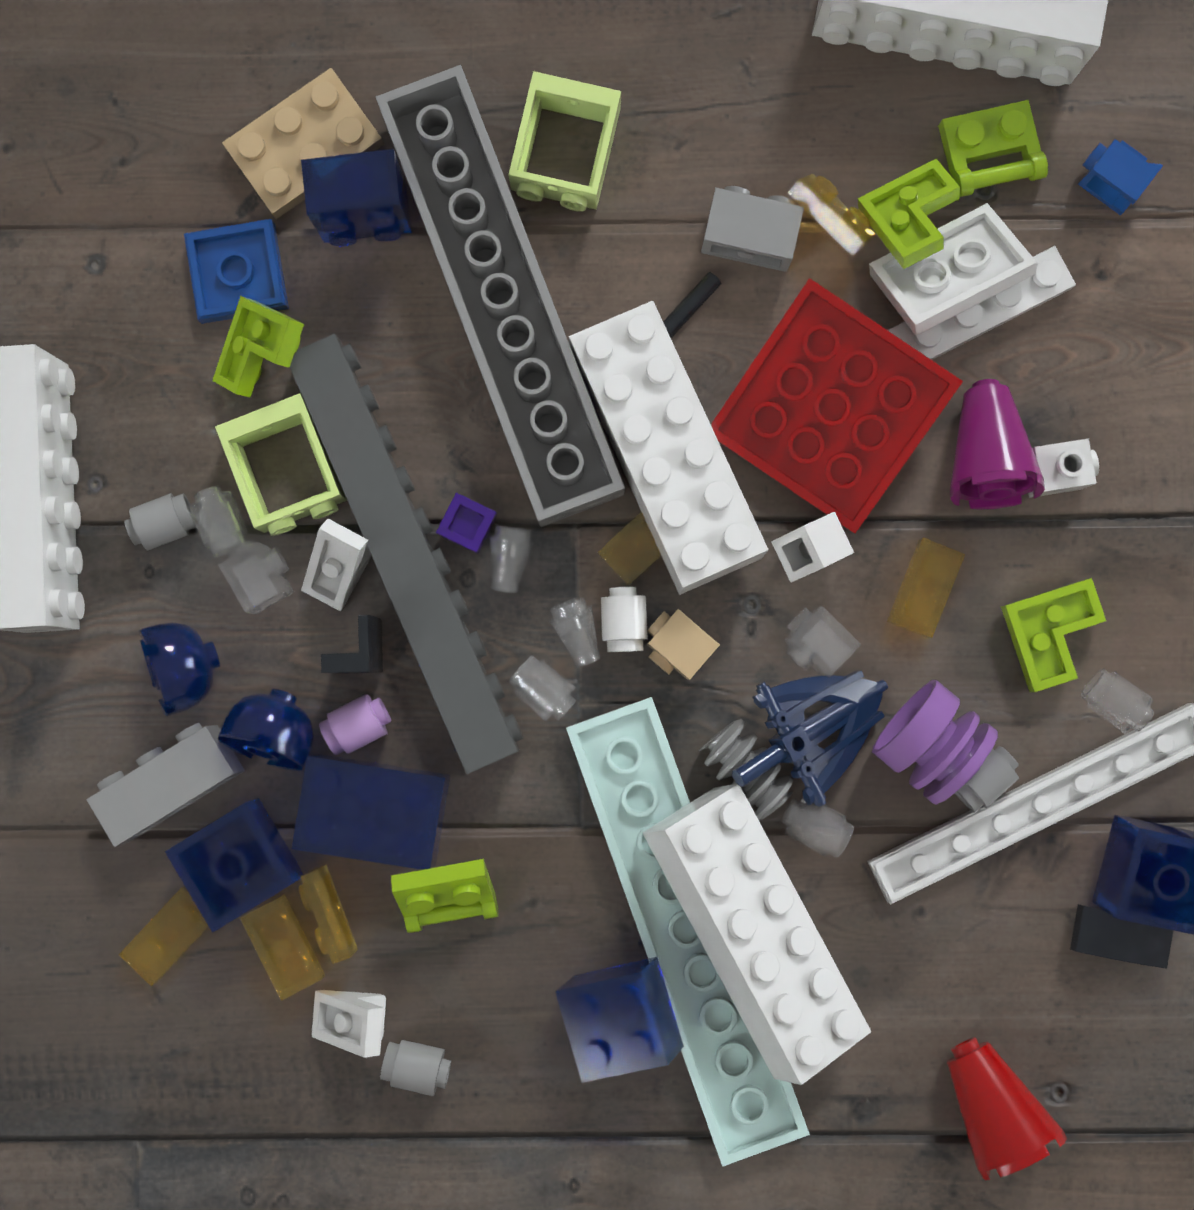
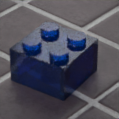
[301,149,412,247]
[165,798,305,933]
[1092,815,1194,935]
[555,957,684,1083]

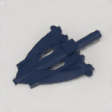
[732,670,888,807]

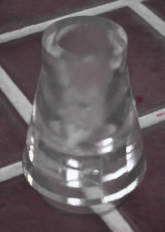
[490,525,534,593]
[550,596,601,667]

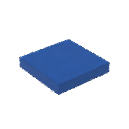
[184,219,289,324]

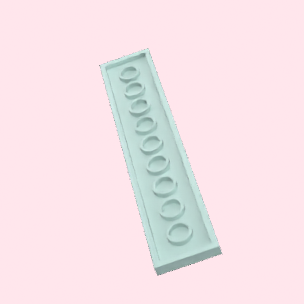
[566,697,810,1167]

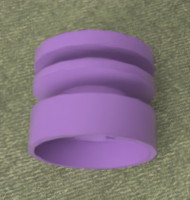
[872,680,998,805]

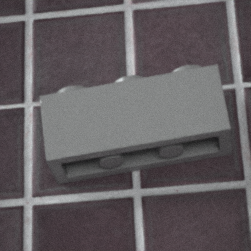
[86,723,245,847]

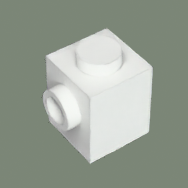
[1028,438,1099,498]
[771,512,854,583]

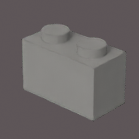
[701,186,804,272]

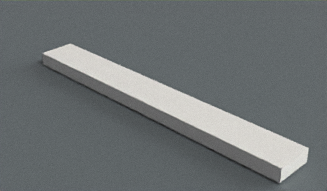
[867,703,1194,905]

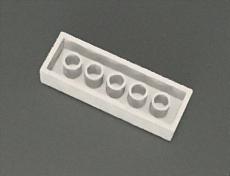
[812,0,1108,86]
[569,301,768,595]
[0,344,85,633]
[643,784,872,1085]

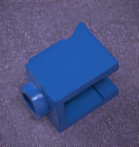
[1078,139,1163,216]

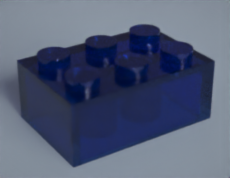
[291,754,450,870]

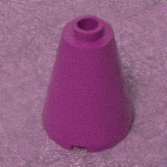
[950,379,1045,510]

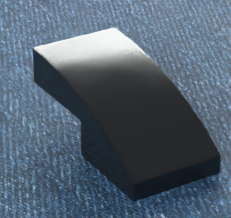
[1070,904,1175,969]

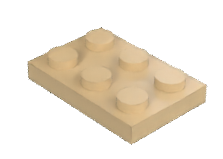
[222,68,384,219]

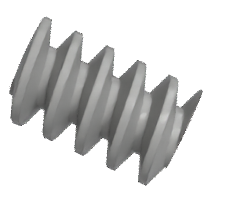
[699,719,793,821]

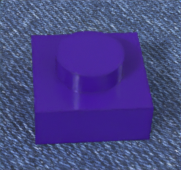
[436,493,498,554]

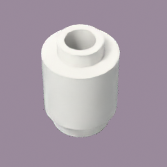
[601,587,648,652]

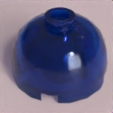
[138,622,220,717]
[218,689,314,771]

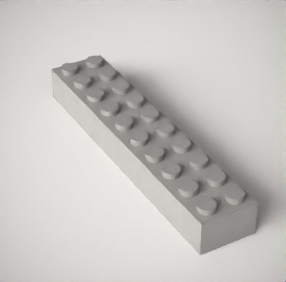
[376,65,625,527]

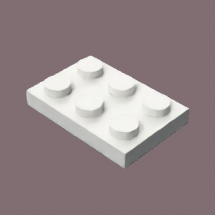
[869,203,1037,336]

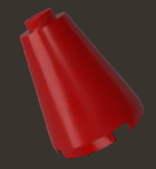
[947,1037,1067,1180]

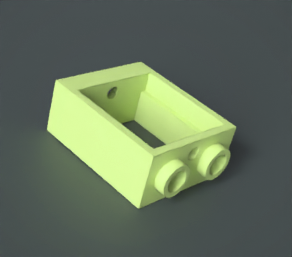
[508,71,621,211]
[215,393,347,536]

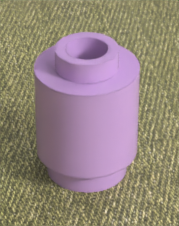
[319,694,391,755]

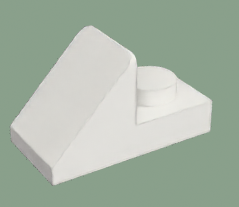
[301,519,372,611]
[312,990,386,1058]

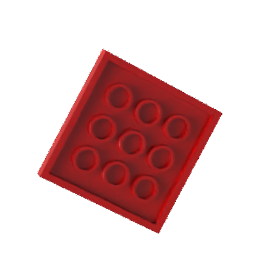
[711,278,963,533]

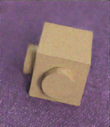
[647,609,720,680]

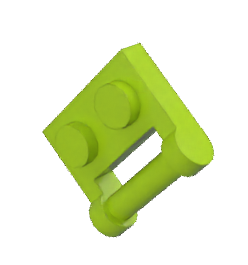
[938,100,1048,197]
[391,859,499,933]

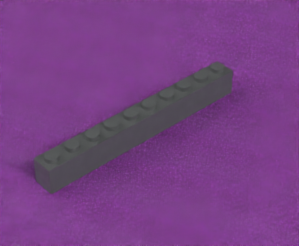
[290,334,524,774]

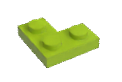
[858,159,960,269]
[212,296,304,398]
[1001,578,1106,692]

